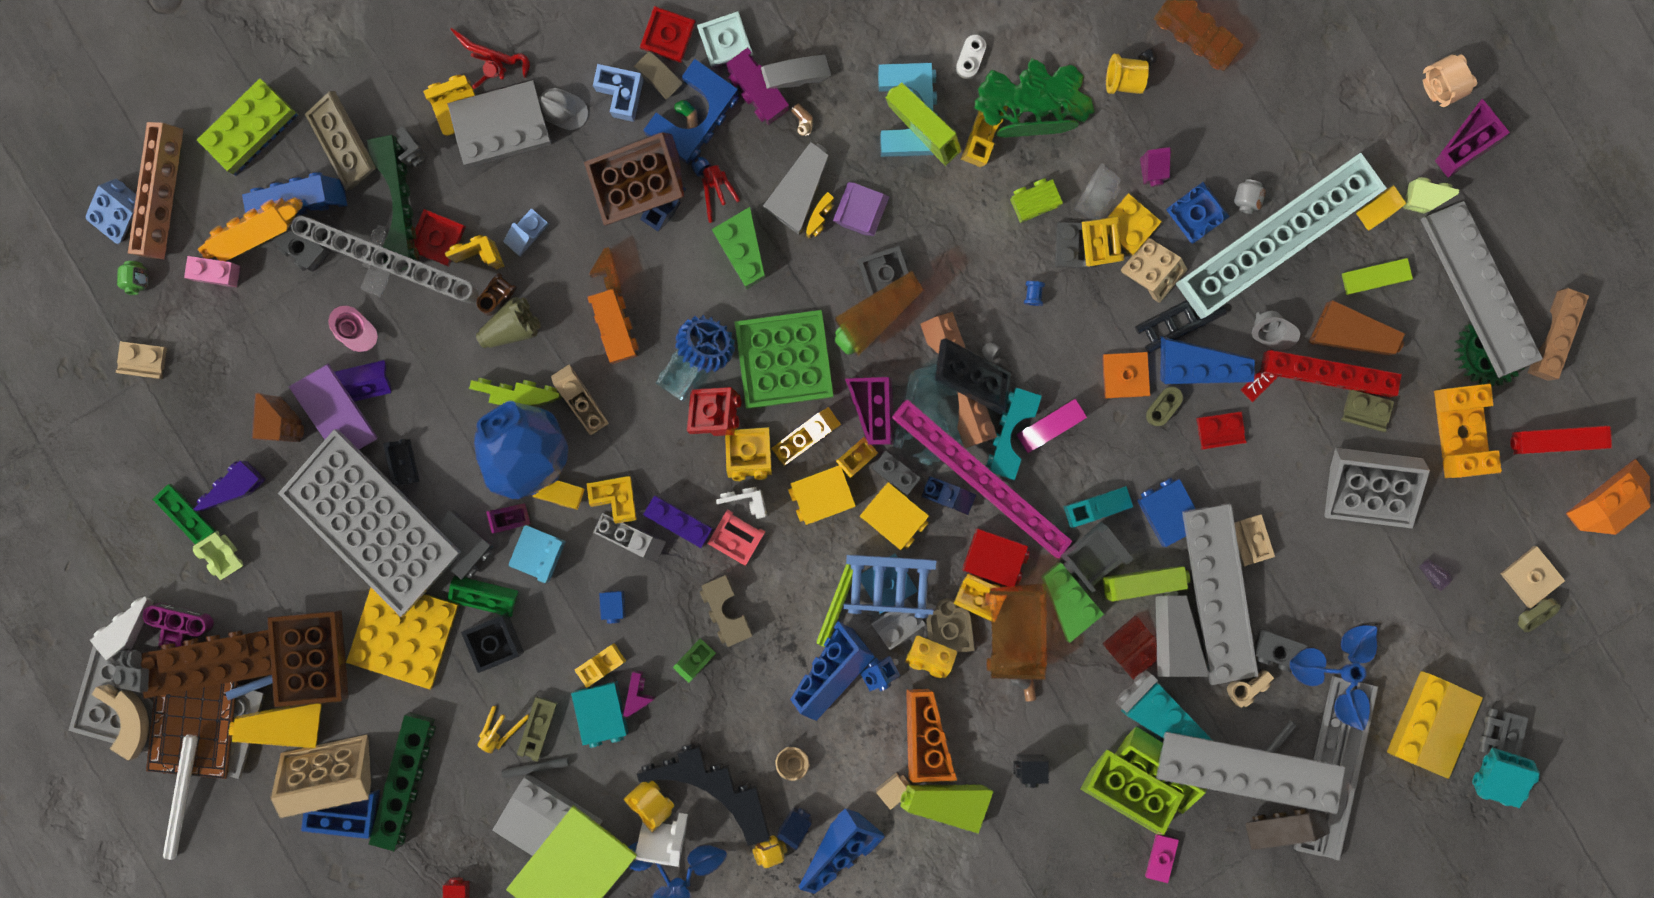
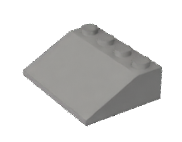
[448,80,552,168]
[1324,448,1430,529]
[492,774,603,856]

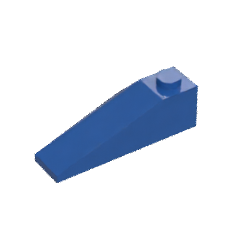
[799,808,885,894]

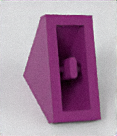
[487,503,530,533]

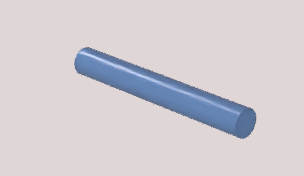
[225,675,273,700]

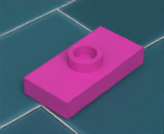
[1145,834,1179,883]

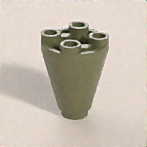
[476,297,541,348]

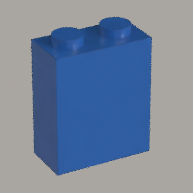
[1137,477,1196,547]

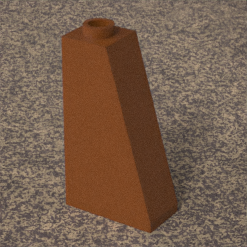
[1309,300,1405,356]

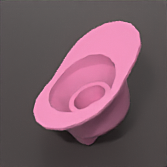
[328,306,378,352]

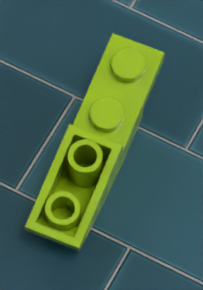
[469,378,562,406]

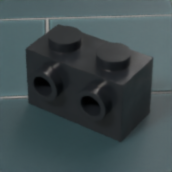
[1013,754,1049,788]

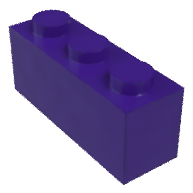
[643,496,714,548]

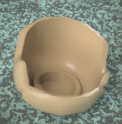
[775,747,810,781]

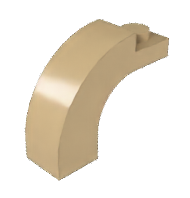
[91,684,149,761]

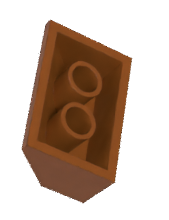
[252,393,304,442]

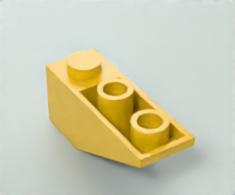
[771,407,841,466]

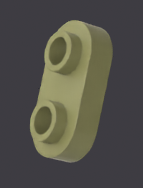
[1146,387,1183,426]
[1518,598,1561,632]

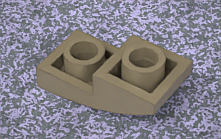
[633,51,683,99]

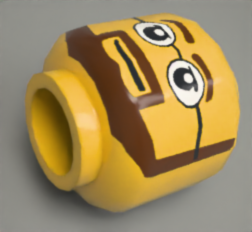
[753,835,787,869]

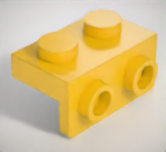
[953,574,1008,622]
[905,635,957,678]

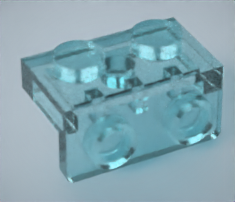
[656,349,705,402]

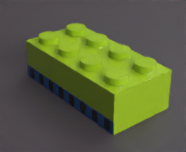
[197,78,298,176]

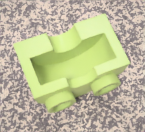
[193,531,243,580]

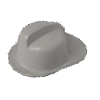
[538,88,588,130]
[1252,310,1300,350]

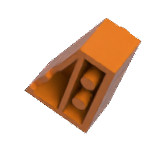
[587,289,639,364]

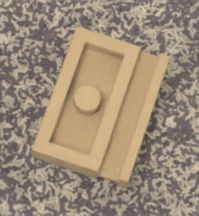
[116,341,167,379]
[1234,514,1275,566]

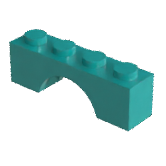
[985,388,1042,480]

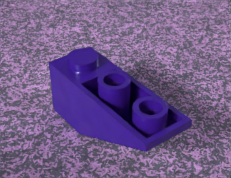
[194,461,265,511]

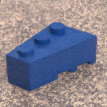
[301,790,380,839]

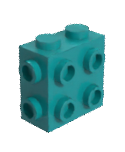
[1472,748,1540,808]

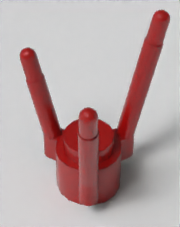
[471,53,507,89]
[702,165,740,223]

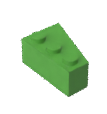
[712,207,765,289]
[1041,562,1104,643]

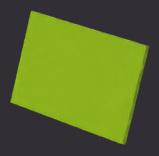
[506,805,637,898]

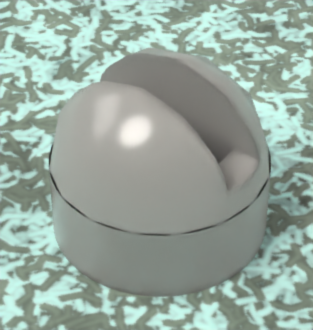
[982,343,1001,362]

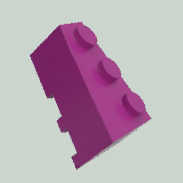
[727,47,789,125]
[1435,98,1510,178]
[845,377,894,445]

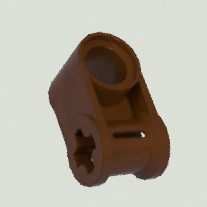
[476,273,517,316]

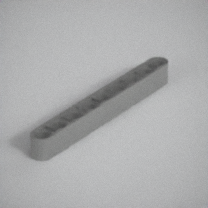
[291,216,479,303]

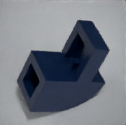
[640,186,687,232]

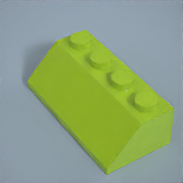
[1115,726,1207,814]
[1080,750,1184,835]

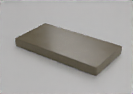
[305,91,376,191]

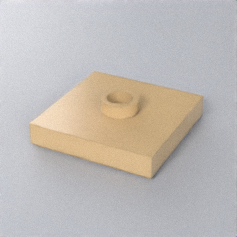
[1500,546,1565,608]

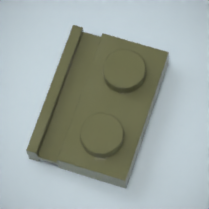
[1341,390,1394,433]

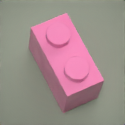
[184,256,240,287]

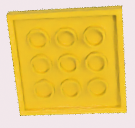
[346,588,459,690]

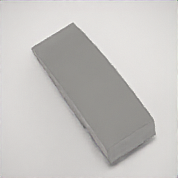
[761,55,831,89]

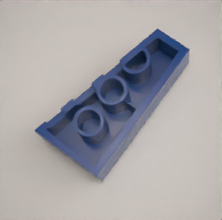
[242,172,348,215]

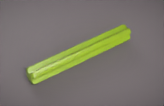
[817,564,853,647]

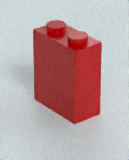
[962,528,1030,588]

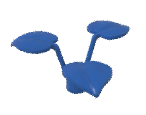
[1290,626,1377,730]
[628,842,727,898]

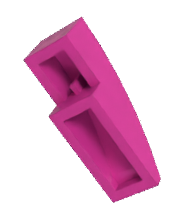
[1016,399,1087,453]

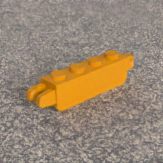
[198,197,303,261]

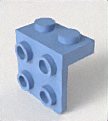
[86,179,136,244]

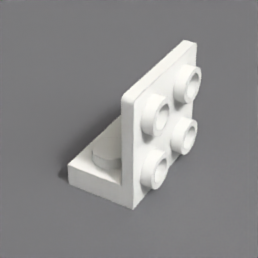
[716,487,767,519]
[635,813,688,867]

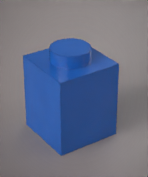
[599,591,626,624]

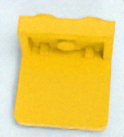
[423,75,475,136]

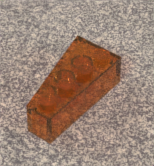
[835,271,923,358]

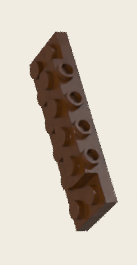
[141,630,272,698]

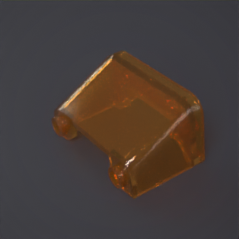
[986,584,1047,680]

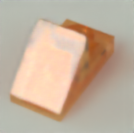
[589,247,622,293]

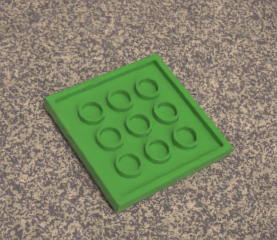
[735,310,834,409]

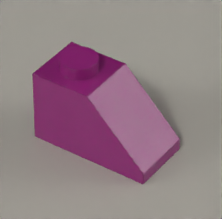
[1140,147,1171,187]

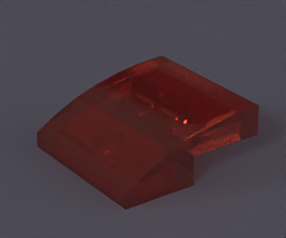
[1102,615,1157,680]

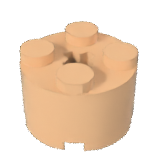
[1423,55,1477,107]

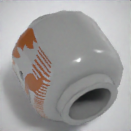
[1234,179,1266,214]

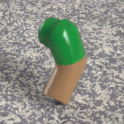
[674,100,698,129]

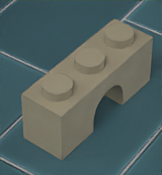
[700,574,753,647]

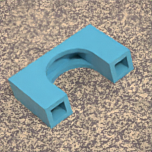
[878,63,938,157]

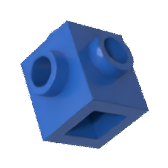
[860,656,900,691]

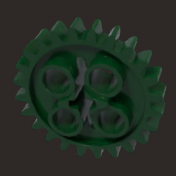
[1454,324,1524,387]

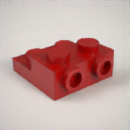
[687,387,741,436]

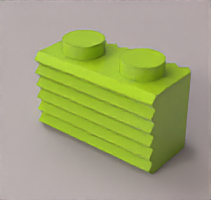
[1010,178,1063,223]

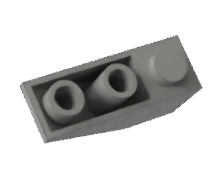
[593,513,666,562]

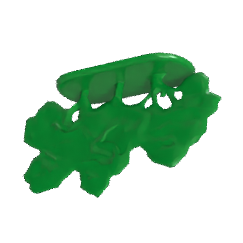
[974,58,1094,137]

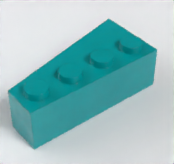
[1121,683,1213,741]

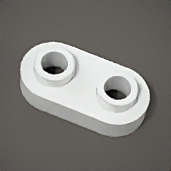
[956,35,986,79]

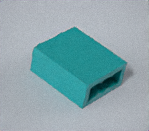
[571,681,629,748]

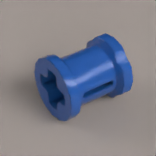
[1024,281,1045,306]

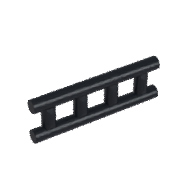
[1135,300,1227,354]

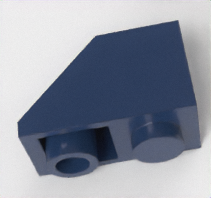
[921,476,976,515]

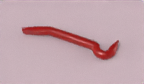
[451,28,530,78]

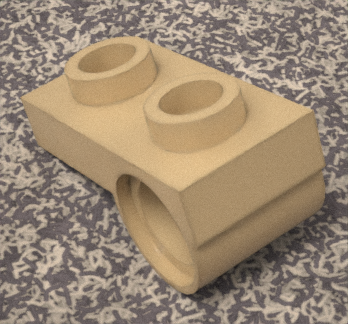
[1227,670,1274,708]

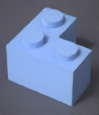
[593,64,644,122]

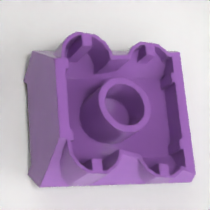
[833,182,889,236]

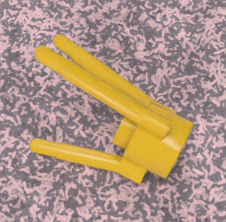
[477,706,529,754]

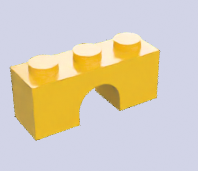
[961,106,1008,167]

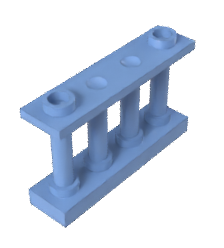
[844,554,936,618]

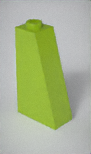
[885,82,961,166]
[1102,566,1190,601]
[900,785,993,834]

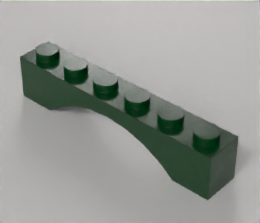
[367,135,419,271]

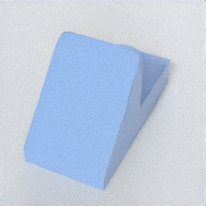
[503,208,549,256]

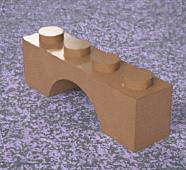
[1528,288,1589,381]

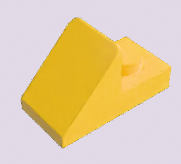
[836,437,878,478]

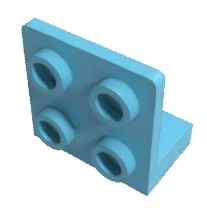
[509,525,566,583]

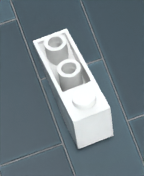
[90,596,154,663]

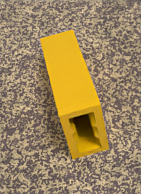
[229,703,322,748]

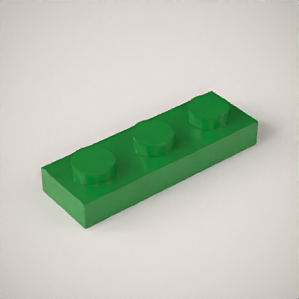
[152,484,216,544]

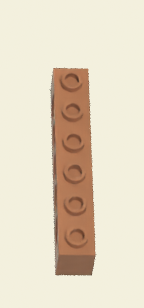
[128,122,183,259]

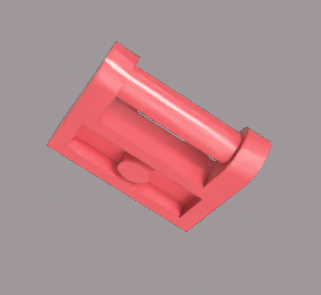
[707,509,766,566]

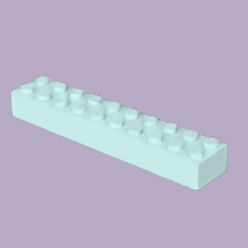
[1175,153,1387,319]

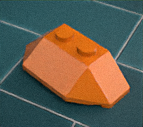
[1566,459,1651,535]

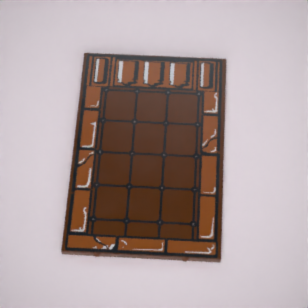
[146,681,238,779]

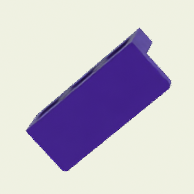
[334,360,392,401]

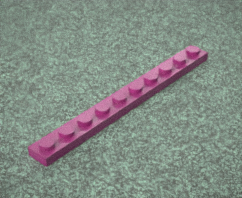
[892,400,1072,558]

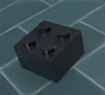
[461,612,524,673]

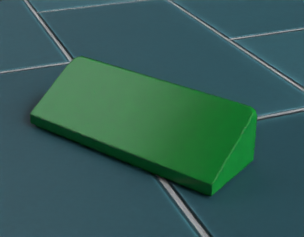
[448,576,518,617]

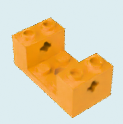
[1434,384,1502,478]

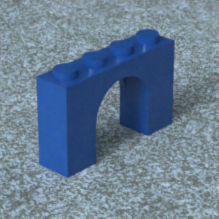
[643,59,739,164]

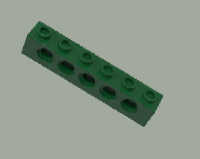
[368,712,436,851]

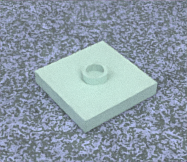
[697,11,753,68]

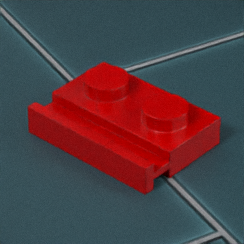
[1196,411,1246,450]

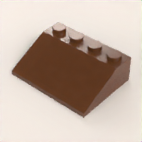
[584,132,684,226]
[267,610,349,707]

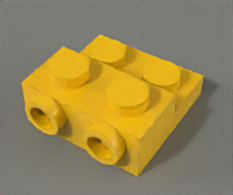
[725,427,772,481]

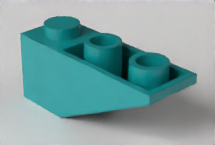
[1063,486,1133,528]

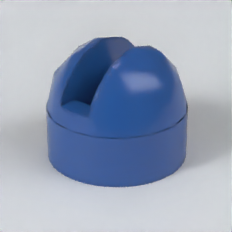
[692,157,711,176]

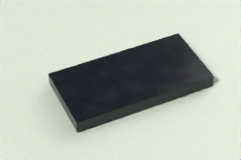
[934,338,1011,414]

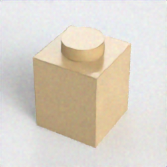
[876,773,911,810]

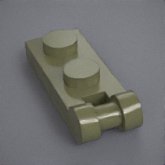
[517,696,558,762]

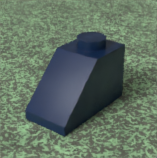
[778,807,812,850]

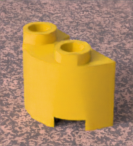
[623,780,674,833]

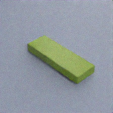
[1342,258,1413,295]

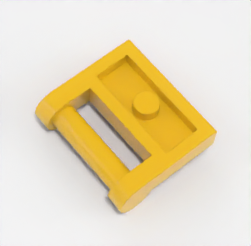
[1082,216,1124,266]

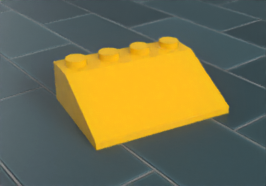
[1387,671,1483,779]

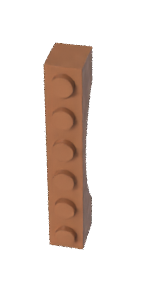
[920,312,997,448]

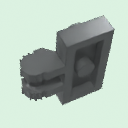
[114,649,149,692]

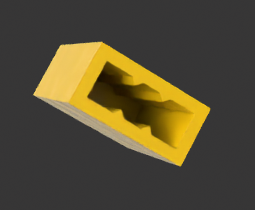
[788,465,856,525]
[860,482,929,550]

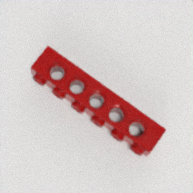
[1260,350,1402,398]

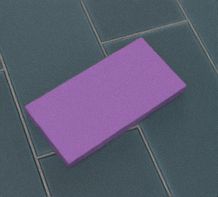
[289,364,378,450]

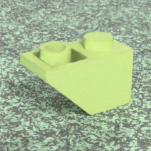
[1403,177,1459,213]

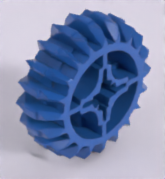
[675,315,735,373]

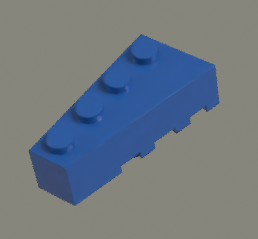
[1160,337,1255,384]
[790,621,875,721]

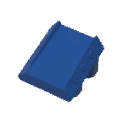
[1166,182,1230,244]

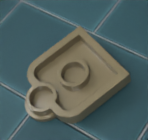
[926,598,975,653]

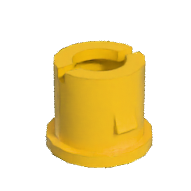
[1106,53,1149,94]

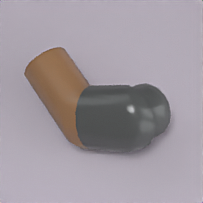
[1010,673,1036,701]

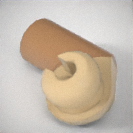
[792,103,813,136]

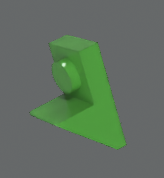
[673,638,716,683]

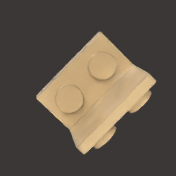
[1121,238,1188,303]

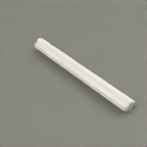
[163,734,198,860]

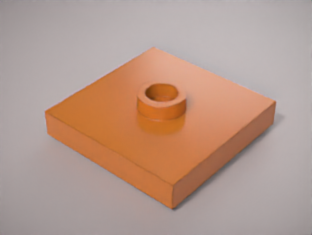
[1102,352,1150,399]

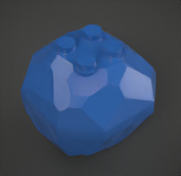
[474,401,568,499]

